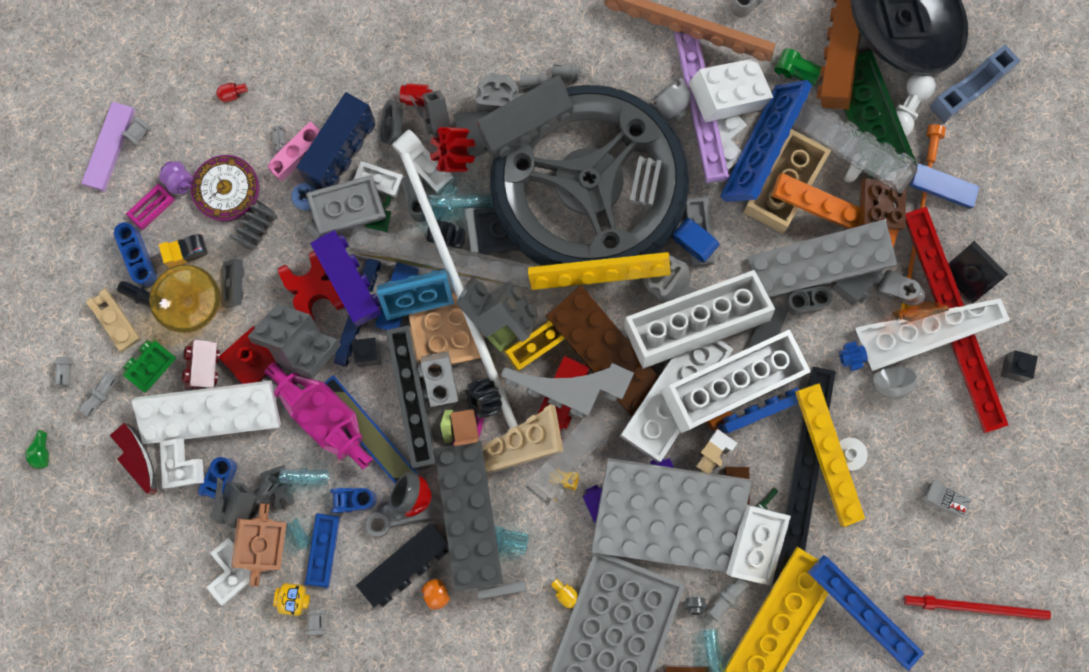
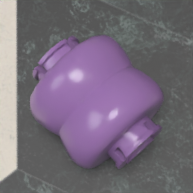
[159,161,193,194]

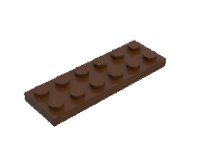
[545,285,659,418]

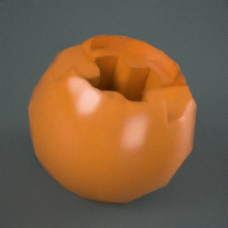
[421,579,450,610]

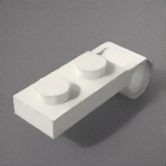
[392,129,454,194]

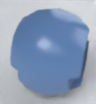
[291,182,318,211]

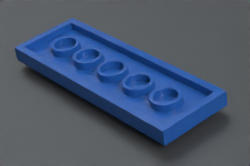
[720,80,812,202]

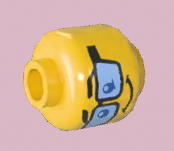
[273,583,310,616]

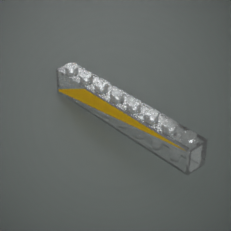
[349,225,533,293]

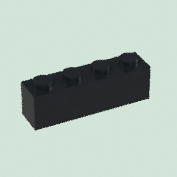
[356,522,449,608]

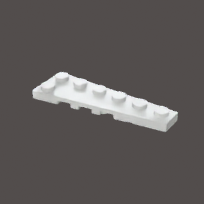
[855,298,1010,372]

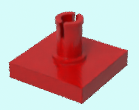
[219,326,279,384]

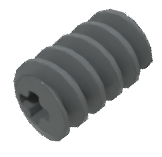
[229,199,278,249]

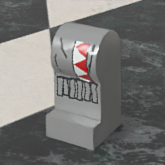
[920,480,972,518]

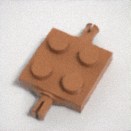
[231,503,287,586]

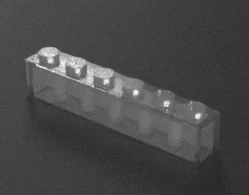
[792,100,918,194]

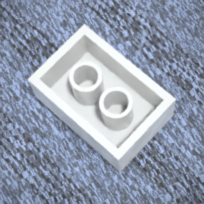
[689,58,773,123]

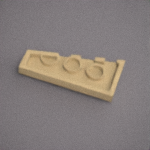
[483,404,564,474]

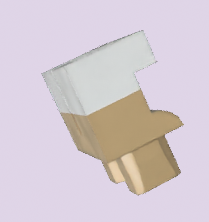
[695,429,738,473]

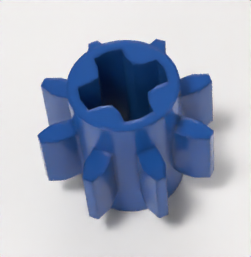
[839,341,868,371]

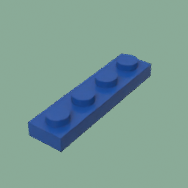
[717,387,799,433]

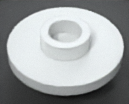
[840,438,868,471]

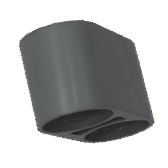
[785,286,832,315]

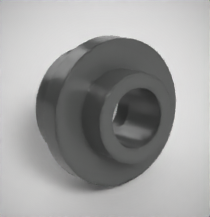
[683,597,708,615]

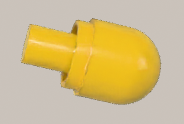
[550,578,579,609]

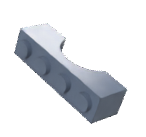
[929,44,1020,124]

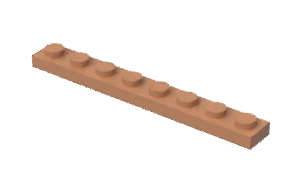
[604,0,776,62]

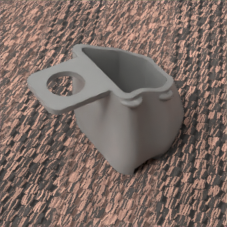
[474,73,519,112]
[642,255,696,304]

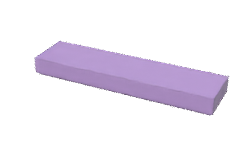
[81,102,135,191]

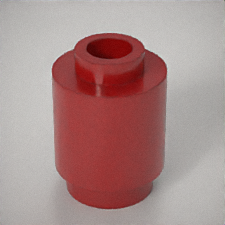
[400,83,433,107]

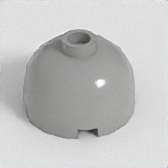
[648,77,691,120]

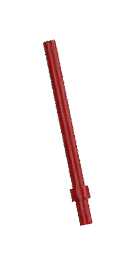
[903,595,1051,620]

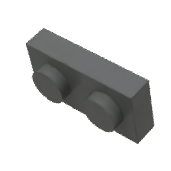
[221,258,244,308]

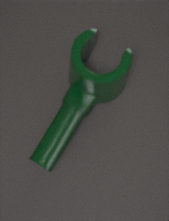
[755,488,778,510]

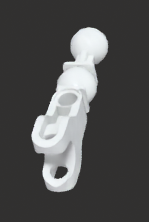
[843,75,936,195]

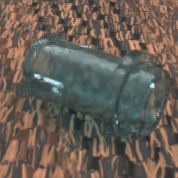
[286,518,311,550]

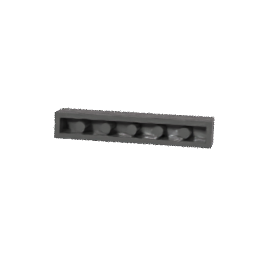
[386,325,437,470]

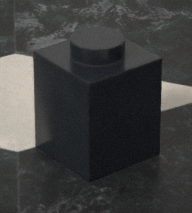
[352,337,381,367]
[1001,350,1038,383]

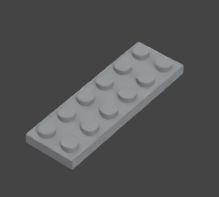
[748,219,898,298]

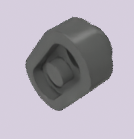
[380,100,403,145]

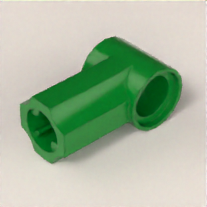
[774,48,821,86]

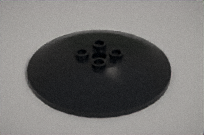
[850,0,968,76]

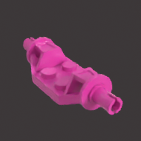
[264,362,373,470]

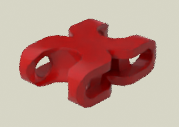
[278,250,345,321]

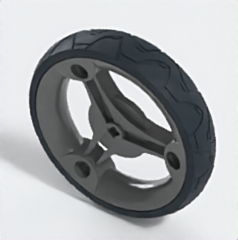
[490,85,689,266]

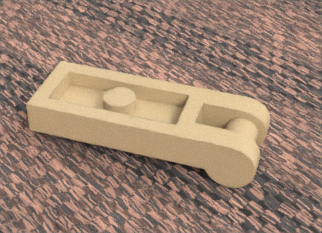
[86,288,141,352]

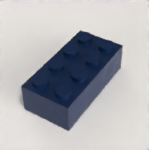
[296,92,375,189]

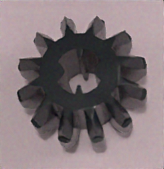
[426,220,466,252]
[465,377,502,418]

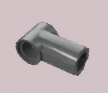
[402,174,426,222]

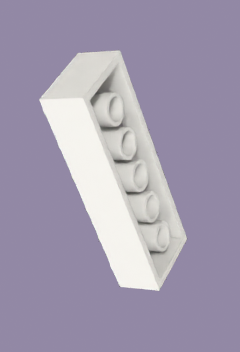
[624,270,775,369]
[660,329,811,433]

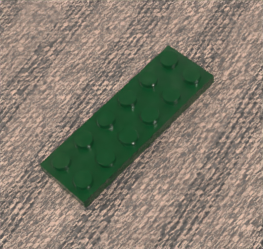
[843,50,916,179]

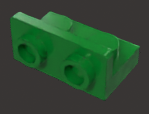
[122,338,177,393]

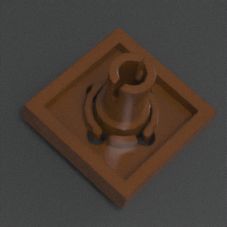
[860,178,906,230]

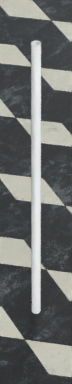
[401,153,518,429]

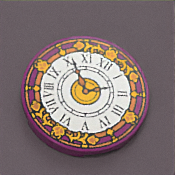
[191,155,260,222]

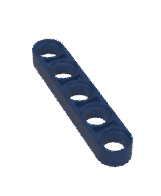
[334,258,381,367]

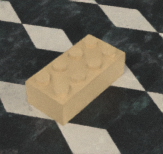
[743,129,831,234]

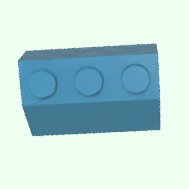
[377,269,454,320]

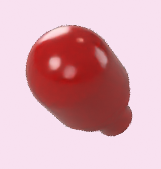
[216,82,248,102]

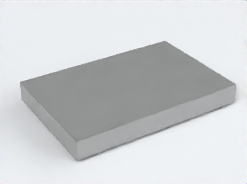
[306,175,386,237]

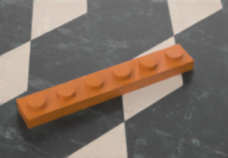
[771,173,899,247]

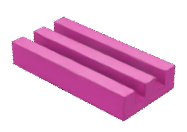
[126,183,175,231]

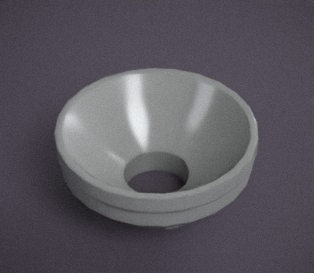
[873,366,918,400]

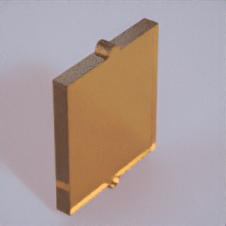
[892,301,949,322]

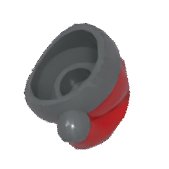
[389,472,431,521]

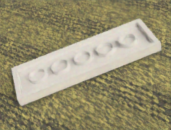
[619,340,733,464]
[132,380,281,444]

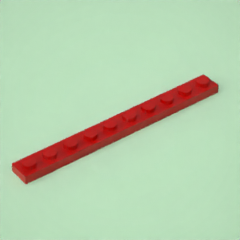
[905,206,1009,433]

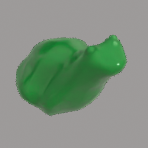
[25,430,49,469]

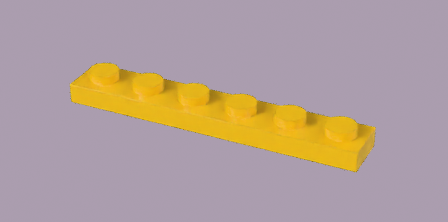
[528,252,671,290]
[795,383,865,527]

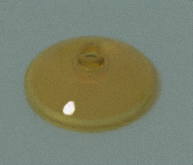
[149,265,220,333]

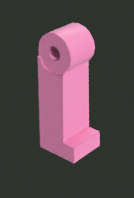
[267,121,320,181]

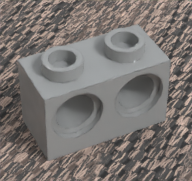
[417,351,458,407]

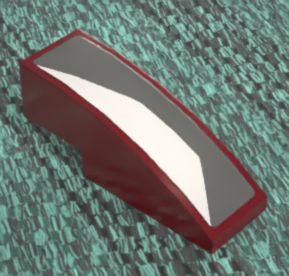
[109,423,157,495]

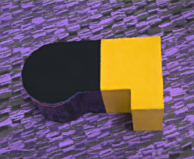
[158,234,208,268]

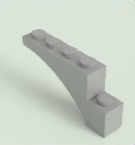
[501,363,634,418]

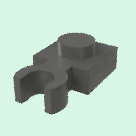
[260,465,294,510]

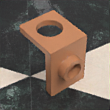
[451,409,479,446]

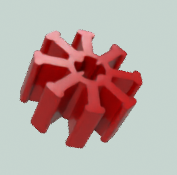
[430,127,475,173]

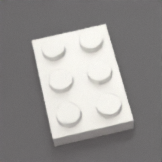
[726,505,790,585]

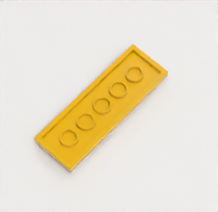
[723,547,828,672]

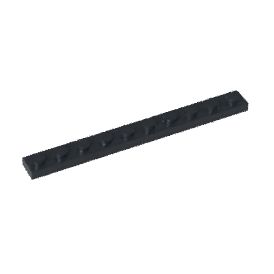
[773,366,836,586]

